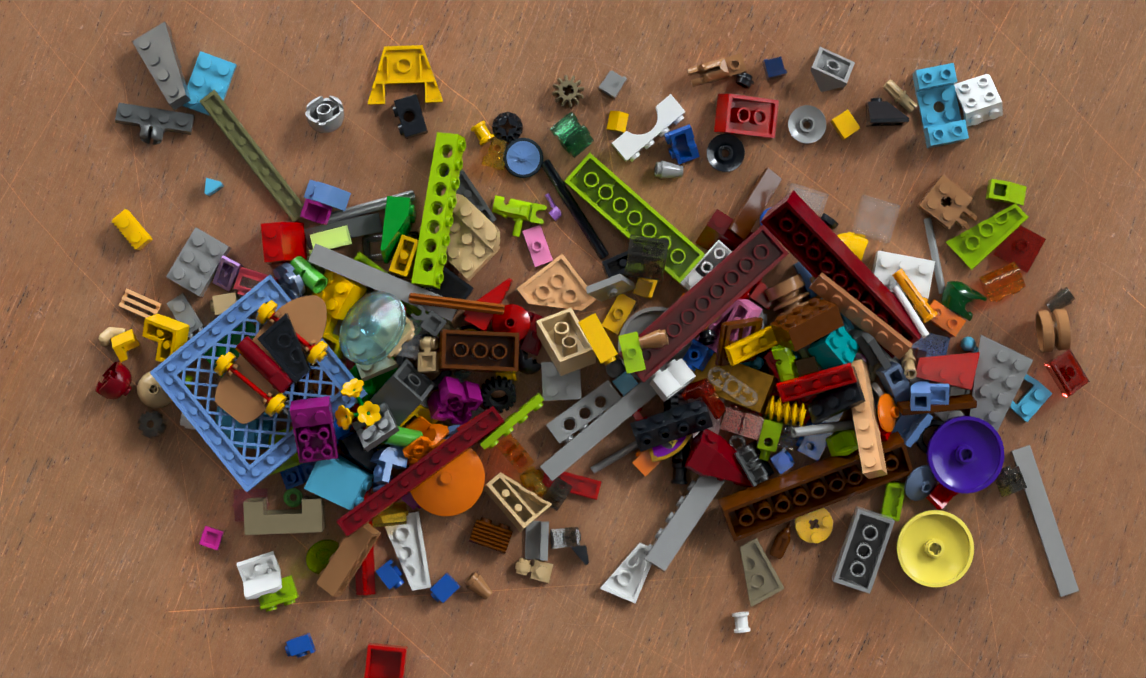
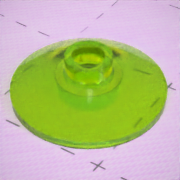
[306,540,339,574]

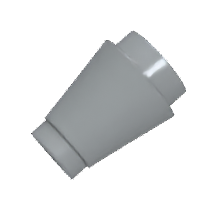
[654,160,683,179]

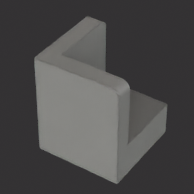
[598,70,627,99]

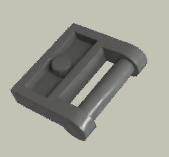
[352,402,400,452]

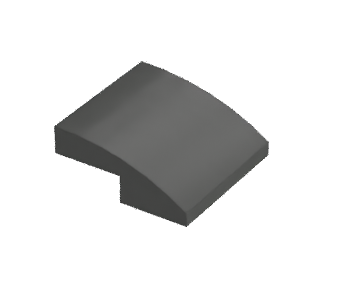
[848,329,892,370]

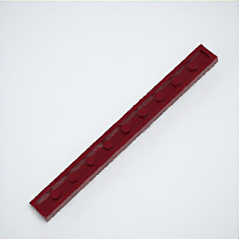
[336,406,505,537]

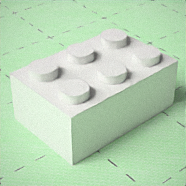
[872,251,935,299]

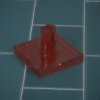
[993,225,1046,273]

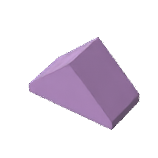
[212,255,243,291]

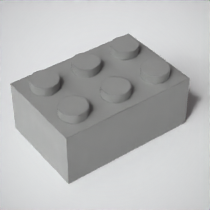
[166,227,231,297]

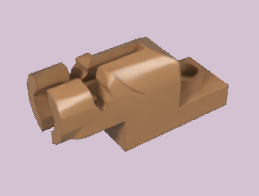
[687,53,747,87]

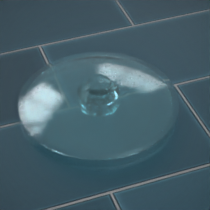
[339,291,406,365]

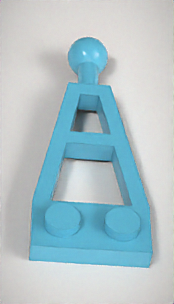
[960,336,1052,422]

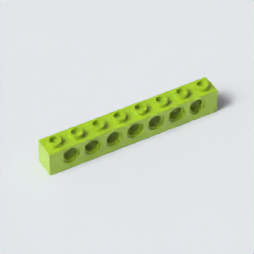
[411,132,466,289]

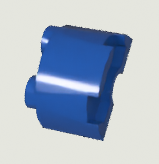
[664,124,700,165]

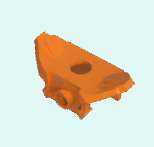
[402,416,449,465]

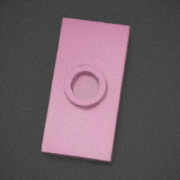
[522,225,553,267]

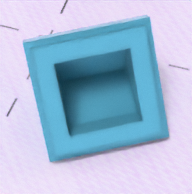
[205,178,224,196]

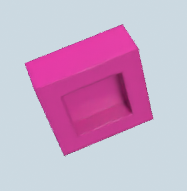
[199,526,224,550]

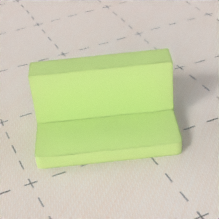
[309,225,352,254]

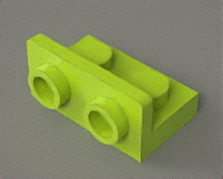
[258,575,299,612]

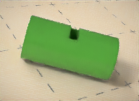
[290,256,328,293]
[382,426,423,448]

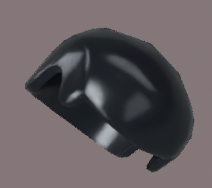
[518,349,541,374]

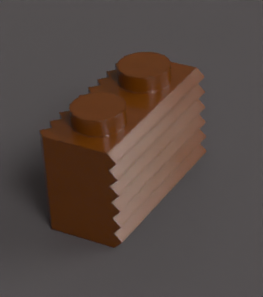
[469,517,513,554]

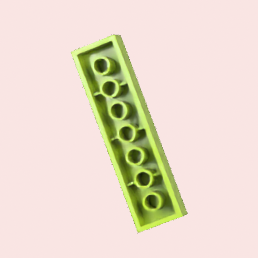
[564,153,705,284]

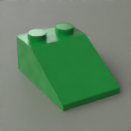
[381,196,416,264]

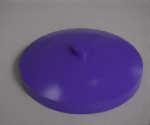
[927,416,1004,493]

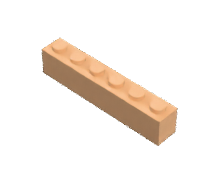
[851,359,887,479]

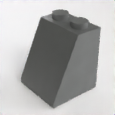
[369,359,435,426]

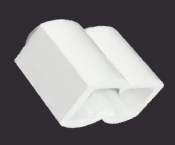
[650,358,696,402]

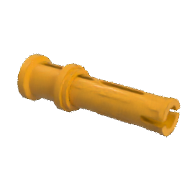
[892,268,938,323]

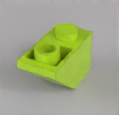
[985,179,1027,206]

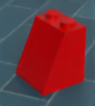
[261,222,307,265]

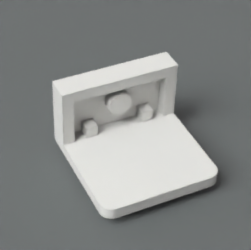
[954,74,1003,127]
[237,551,282,600]

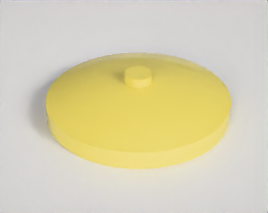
[896,510,974,587]

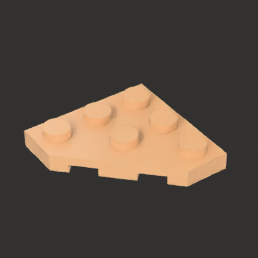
[517,254,597,311]

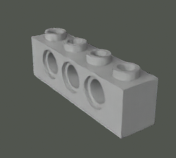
[546,380,621,444]

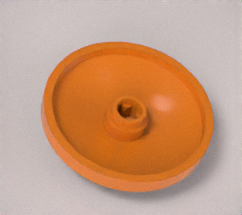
[409,439,485,516]

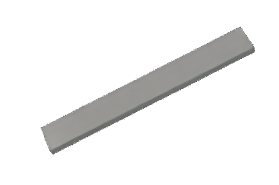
[308,244,457,321]
[540,369,660,481]
[1011,445,1079,597]

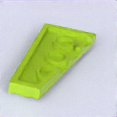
[946,203,1029,270]
[480,392,544,450]

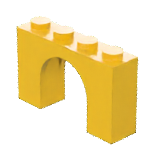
[578,313,618,366]

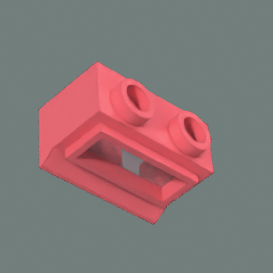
[234,266,278,296]

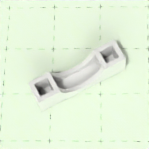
[612,94,685,162]

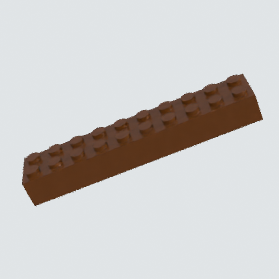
[718,431,913,542]

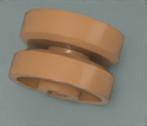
[1035,308,1071,353]

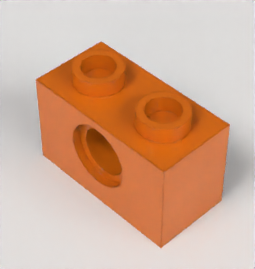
[929,299,966,337]

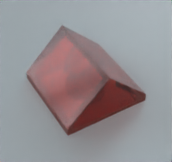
[1044,349,1090,397]

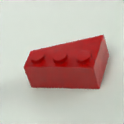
[915,352,980,390]

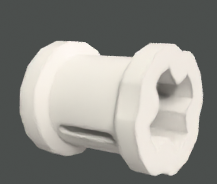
[732,612,751,633]

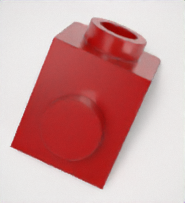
[926,483,958,510]

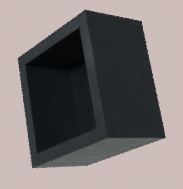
[426,266,474,318]

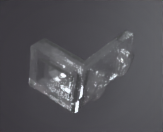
[398,317,422,359]

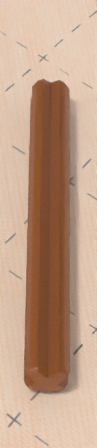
[409,293,505,315]

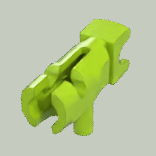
[492,195,547,237]
[772,345,799,382]

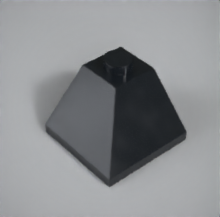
[866,98,909,127]

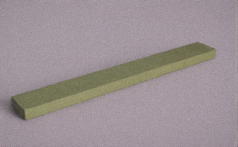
[199,90,304,222]

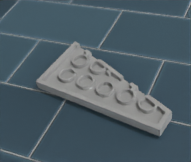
[969,334,1033,431]

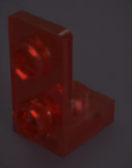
[681,378,726,420]

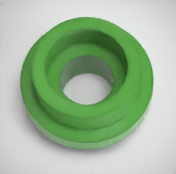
[284,488,303,507]

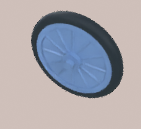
[503,138,543,178]

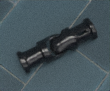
[671,441,690,485]

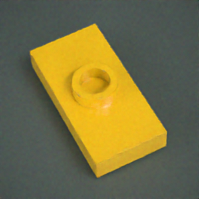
[602,294,636,335]

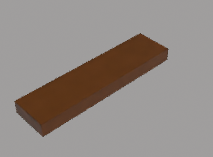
[727,168,782,241]
[897,394,977,416]

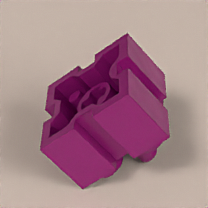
[427,376,483,425]

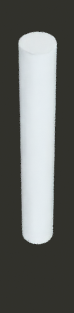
[892,285,929,338]

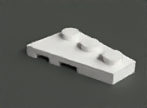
[600,543,652,603]

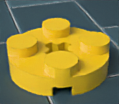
[795,508,833,543]

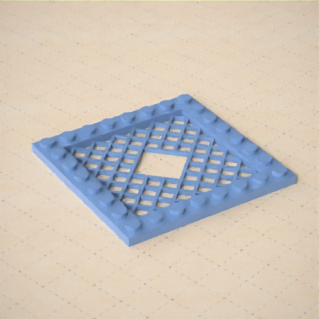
[150,274,368,493]

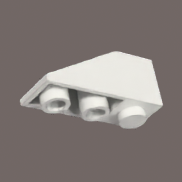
[680,240,732,291]

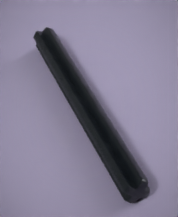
[541,159,609,259]

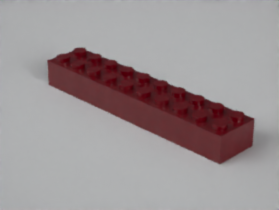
[761,190,921,359]
[618,225,789,383]

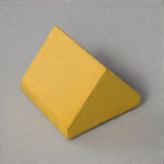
[606,111,629,133]

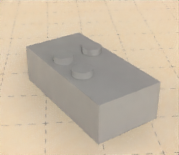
[832,506,895,594]

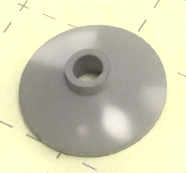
[788,105,826,144]

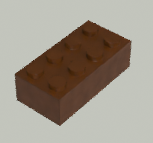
[438,329,519,374]

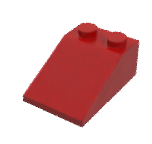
[714,94,779,138]
[463,278,513,331]

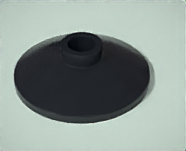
[706,134,745,172]

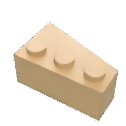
[483,472,552,532]

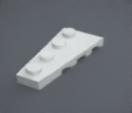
[381,511,431,591]

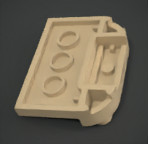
[417,194,500,281]

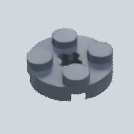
[273,262,305,300]

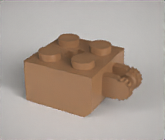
[917,175,977,230]

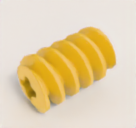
[764,395,807,427]

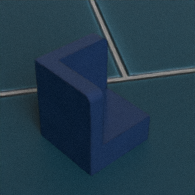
[762,56,787,80]

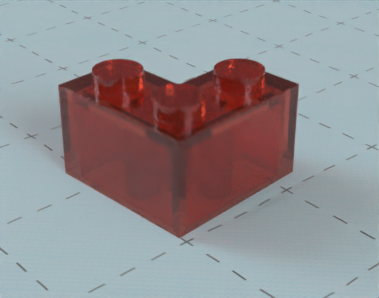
[719,404,765,440]

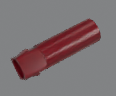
[235,336,294,394]

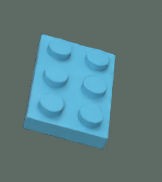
[183,51,237,116]

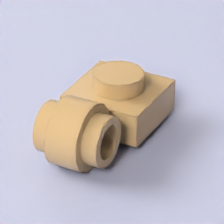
[418,336,439,373]
[515,558,553,583]

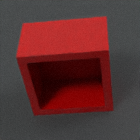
[364,643,408,678]

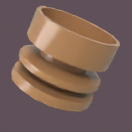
[764,274,810,317]

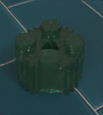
[550,112,594,158]

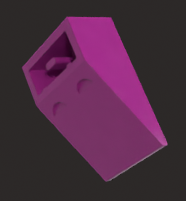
[290,396,338,463]

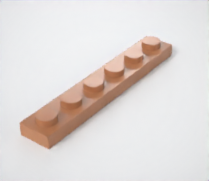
[809,272,913,360]

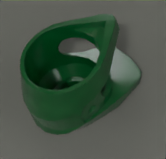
[941,281,987,321]

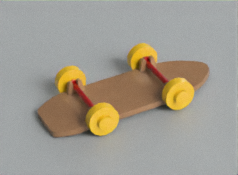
[214,295,328,424]

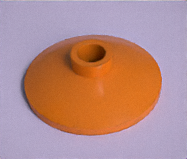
[878,393,899,432]

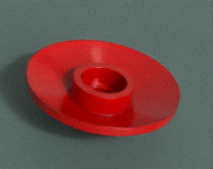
[492,304,531,341]

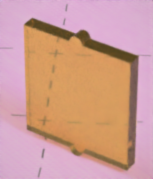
[373,502,409,528]

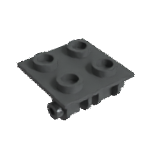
[734,440,774,487]

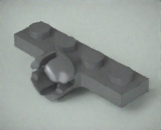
[115,103,195,145]

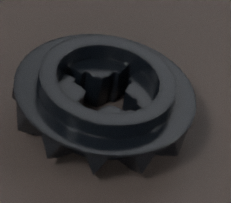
[492,112,523,143]

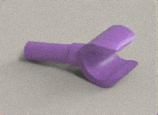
[545,193,562,221]

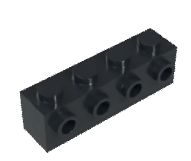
[630,398,713,452]

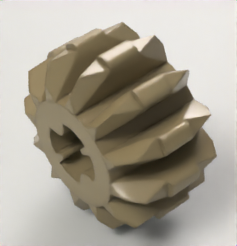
[552,75,584,108]

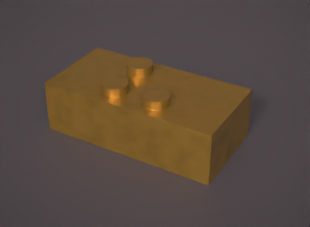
[689,353,778,414]

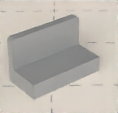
[525,521,549,561]

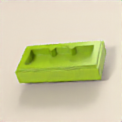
[618,332,646,374]
[880,481,905,521]

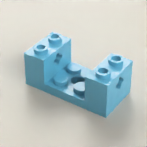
[912,63,969,148]

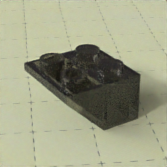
[624,235,669,281]

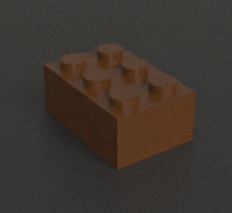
[770,298,844,352]

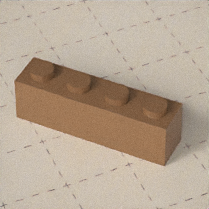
[316,523,381,597]

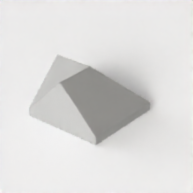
[811,47,855,92]

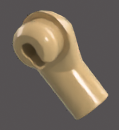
[99,327,126,346]

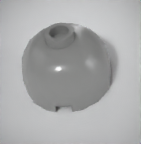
[305,96,344,133]

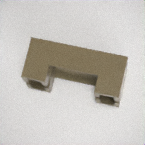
[243,495,326,535]

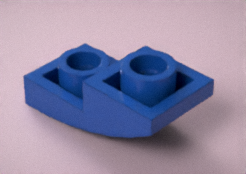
[280,461,317,490]

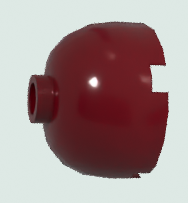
[95,361,132,400]

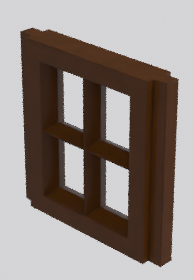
[715,317,763,366]

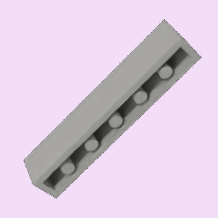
[644,475,725,572]

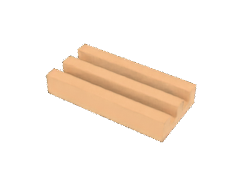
[119,288,162,318]

